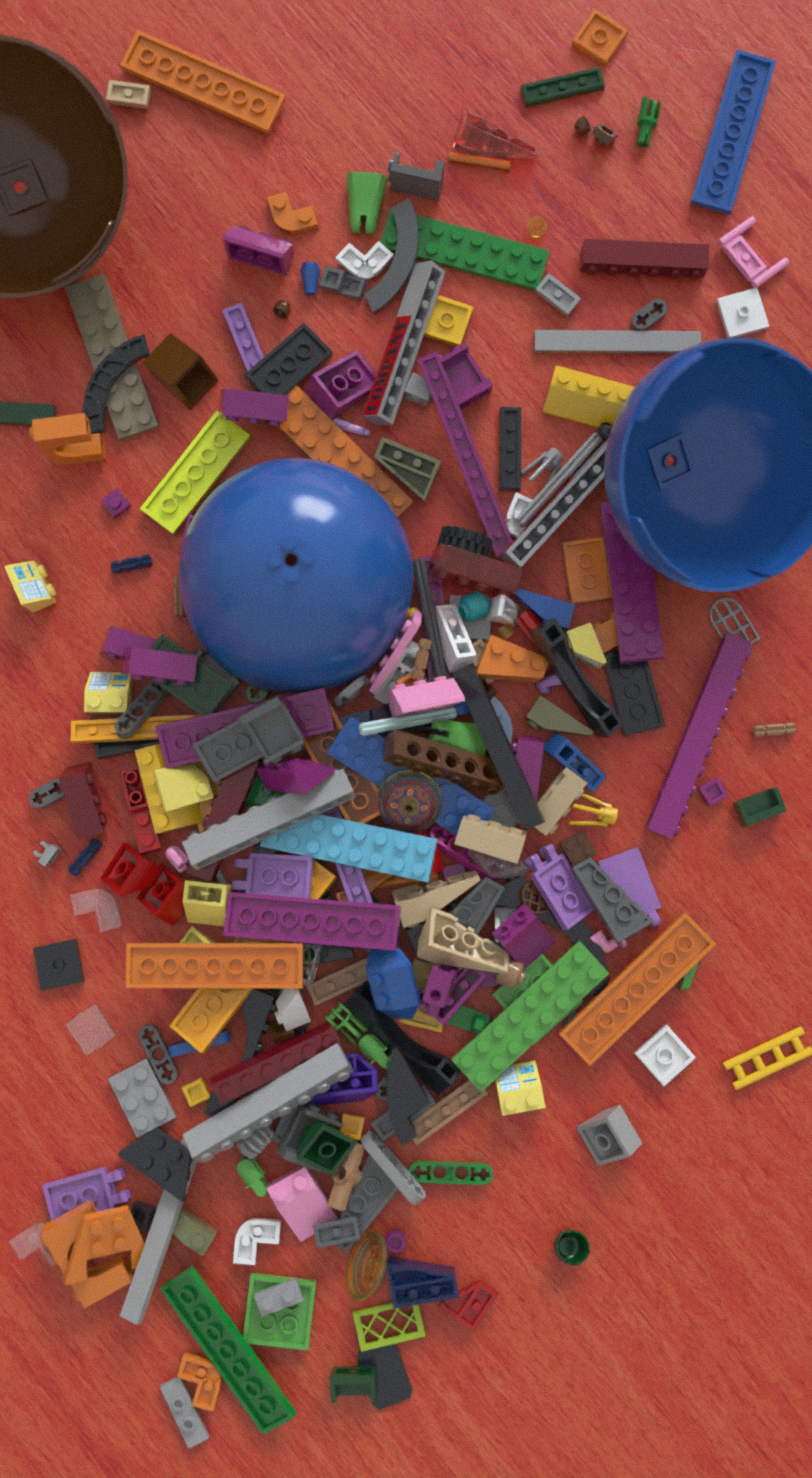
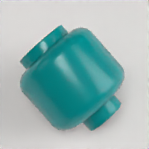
[457,591,490,622]

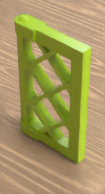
[352,1296,426,1352]

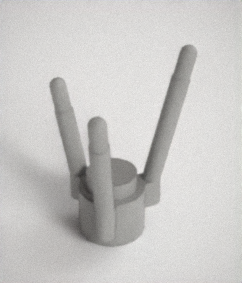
[521,448,564,487]

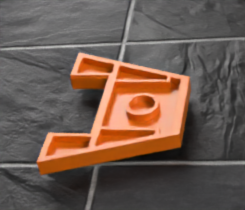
[63,1205,145,1285]

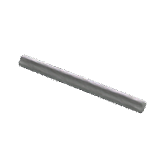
[515,433,602,527]

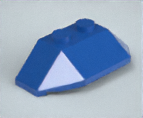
[366,947,421,1020]

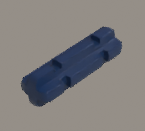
[110,554,152,574]
[68,838,102,876]

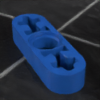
[168,1030,231,1057]

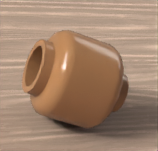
[492,957,526,989]

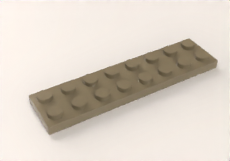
[65,273,159,441]

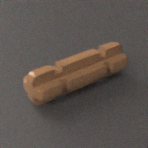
[174,575,185,617]
[411,638,432,681]
[753,722,796,737]

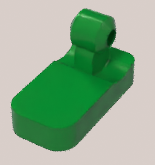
[448,1005,490,1034]

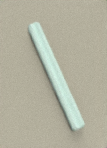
[359,706,457,736]

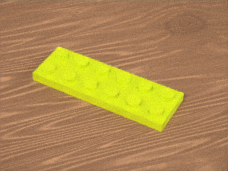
[140,411,251,535]

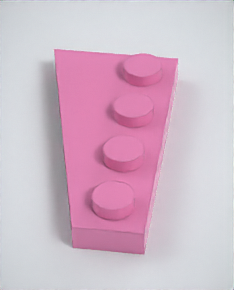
[369,609,423,695]

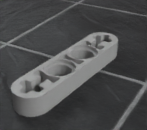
[361,1130,426,1205]

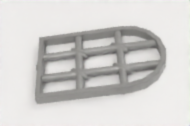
[709,598,760,644]

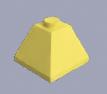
[153,762,214,812]

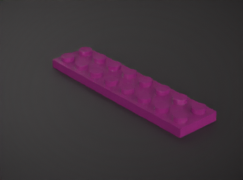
[600,501,664,664]
[155,687,335,768]
[223,892,401,951]

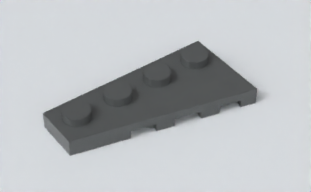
[571,857,654,943]
[336,1154,398,1253]

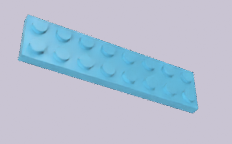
[260,814,438,882]

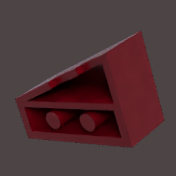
[59,762,108,839]

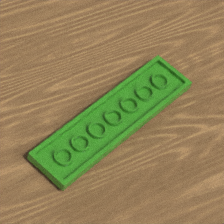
[451,941,609,1092]

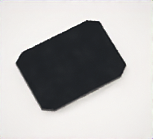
[357,1344,412,1410]

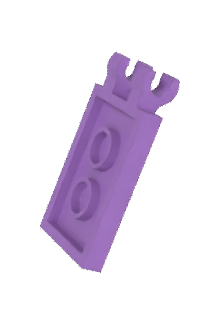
[523,843,595,931]
[597,847,662,935]
[232,853,314,899]
[42,1166,132,1221]

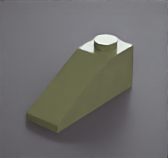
[524,696,593,737]
[154,1200,218,1256]

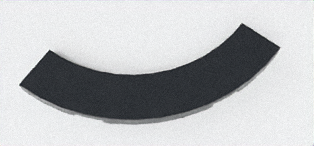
[82,334,150,434]
[534,897,608,996]

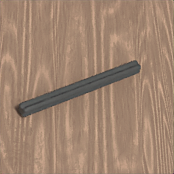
[413,559,448,679]

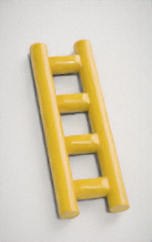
[723,1026,812,1091]

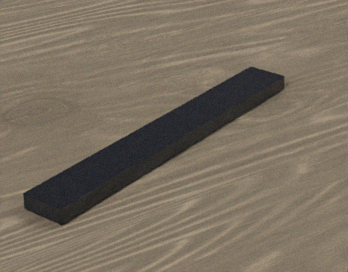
[453,663,545,831]

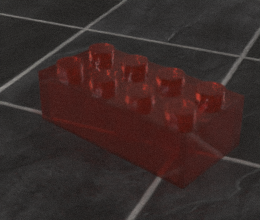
[427,543,523,598]

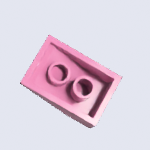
[267,1165,339,1242]

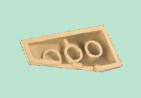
[392,870,480,928]
[417,908,509,974]

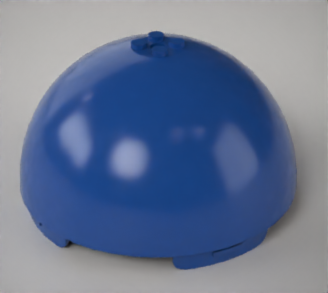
[604,337,812,592]
[178,458,414,694]

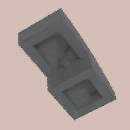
[319,267,368,301]

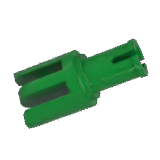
[636,96,662,148]

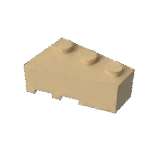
[533,767,587,836]
[454,814,527,864]

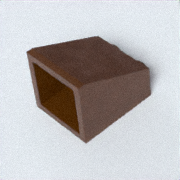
[142,333,218,410]

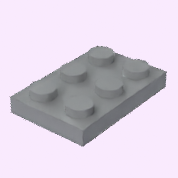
[108,1058,177,1138]

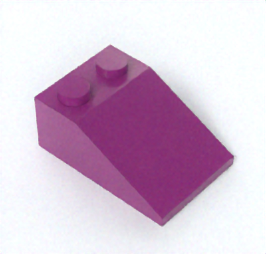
[304,350,376,420]

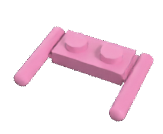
[717,217,789,288]

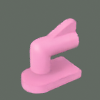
[166,846,188,873]
[589,930,627,953]

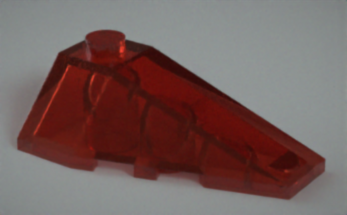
[453,109,538,160]

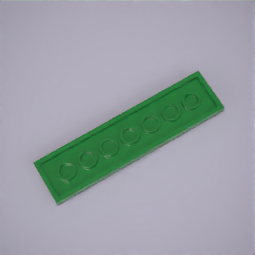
[380,208,549,291]
[159,1265,297,1435]

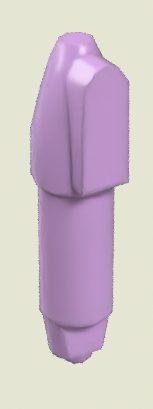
[333,418,371,436]

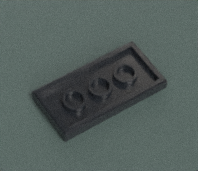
[244,323,333,395]
[604,651,666,737]

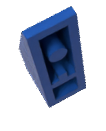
[511,587,575,632]
[543,732,606,792]

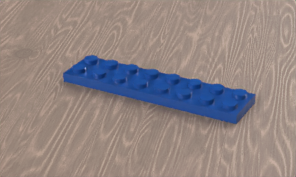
[690,49,776,215]
[327,716,495,836]

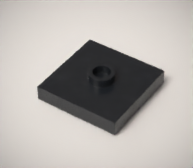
[33,939,85,991]

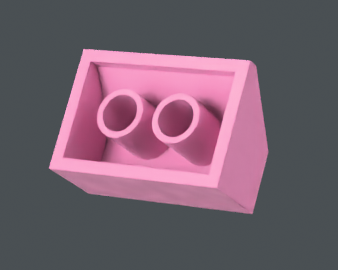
[387,676,465,717]

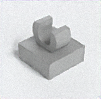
[33,841,63,867]

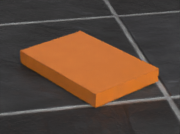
[561,536,612,604]

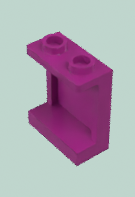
[439,344,493,410]
[492,905,555,970]

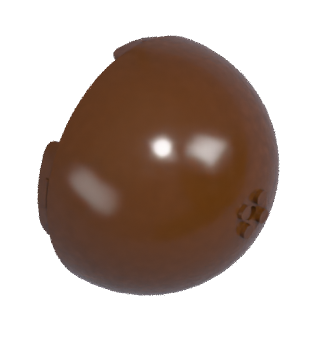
[0,35,128,298]

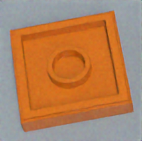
[571,9,628,66]

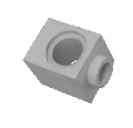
[404,373,432,408]

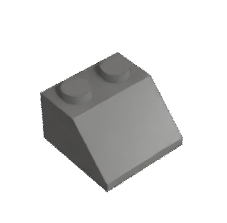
[576,1105,642,1166]

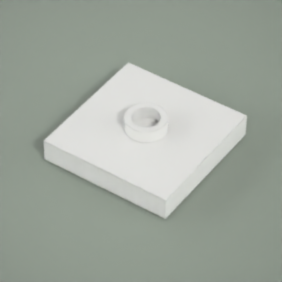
[716,288,769,338]
[634,1024,696,1087]

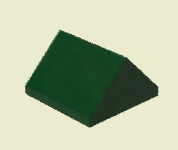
[296,1122,358,1176]

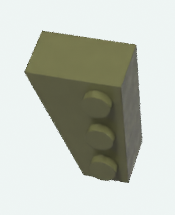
[374,437,442,503]

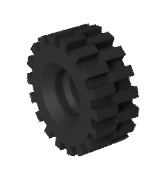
[436,526,493,564]

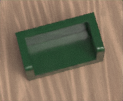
[733,787,787,827]
[330,1366,378,1403]

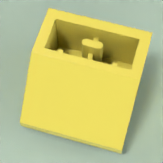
[183,879,234,927]

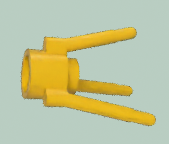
[569,793,618,827]

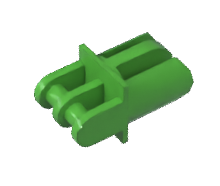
[325,1001,369,1045]
[358,1033,389,1069]
[236,1156,268,1197]

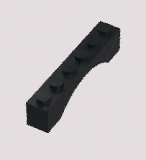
[528,618,624,737]
[406,873,535,953]
[343,981,461,1095]
[204,988,276,1116]

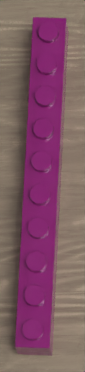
[644,632,752,839]

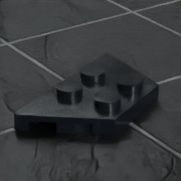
[118,1127,192,1202]

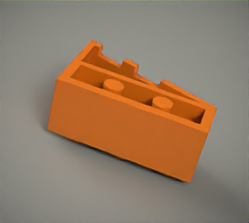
[476,635,548,683]

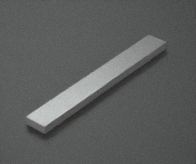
[534,330,701,354]
[120,1140,197,1325]

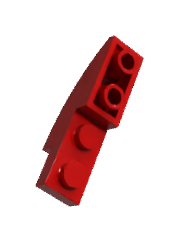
[120,766,162,855]

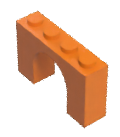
[30,413,106,466]
[40,1199,134,1308]

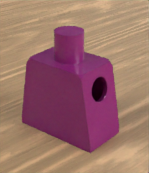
[423,964,459,1018]

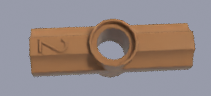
[327,1143,365,1211]

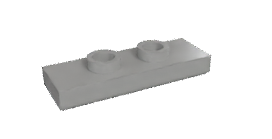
[160,1376,210,1449]

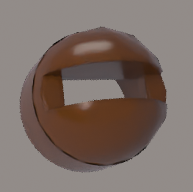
[574,115,592,135]
[273,300,291,319]

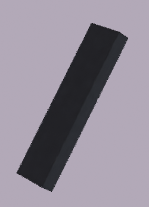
[500,407,521,491]

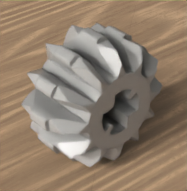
[237,1126,274,1159]

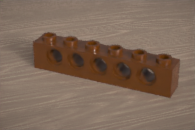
[383,729,505,795]

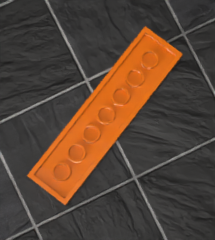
[120,30,286,134]
[278,385,414,518]
[559,912,716,1066]
[125,943,303,988]

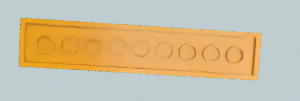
[170,855,337,1054]

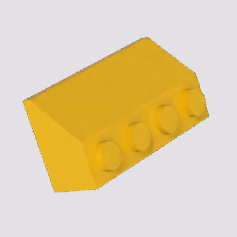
[542,365,635,428]
[135,744,203,834]

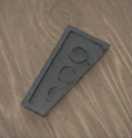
[449,876,505,935]

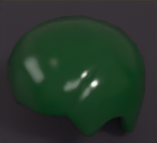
[554,1229,590,1266]

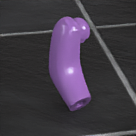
[536,673,562,694]

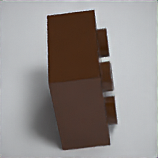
[559,830,597,867]

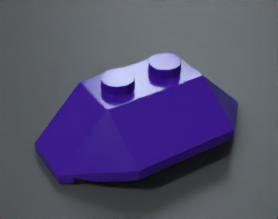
[307,1053,378,1105]

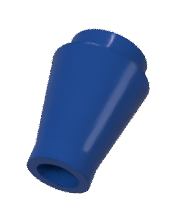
[300,262,321,295]

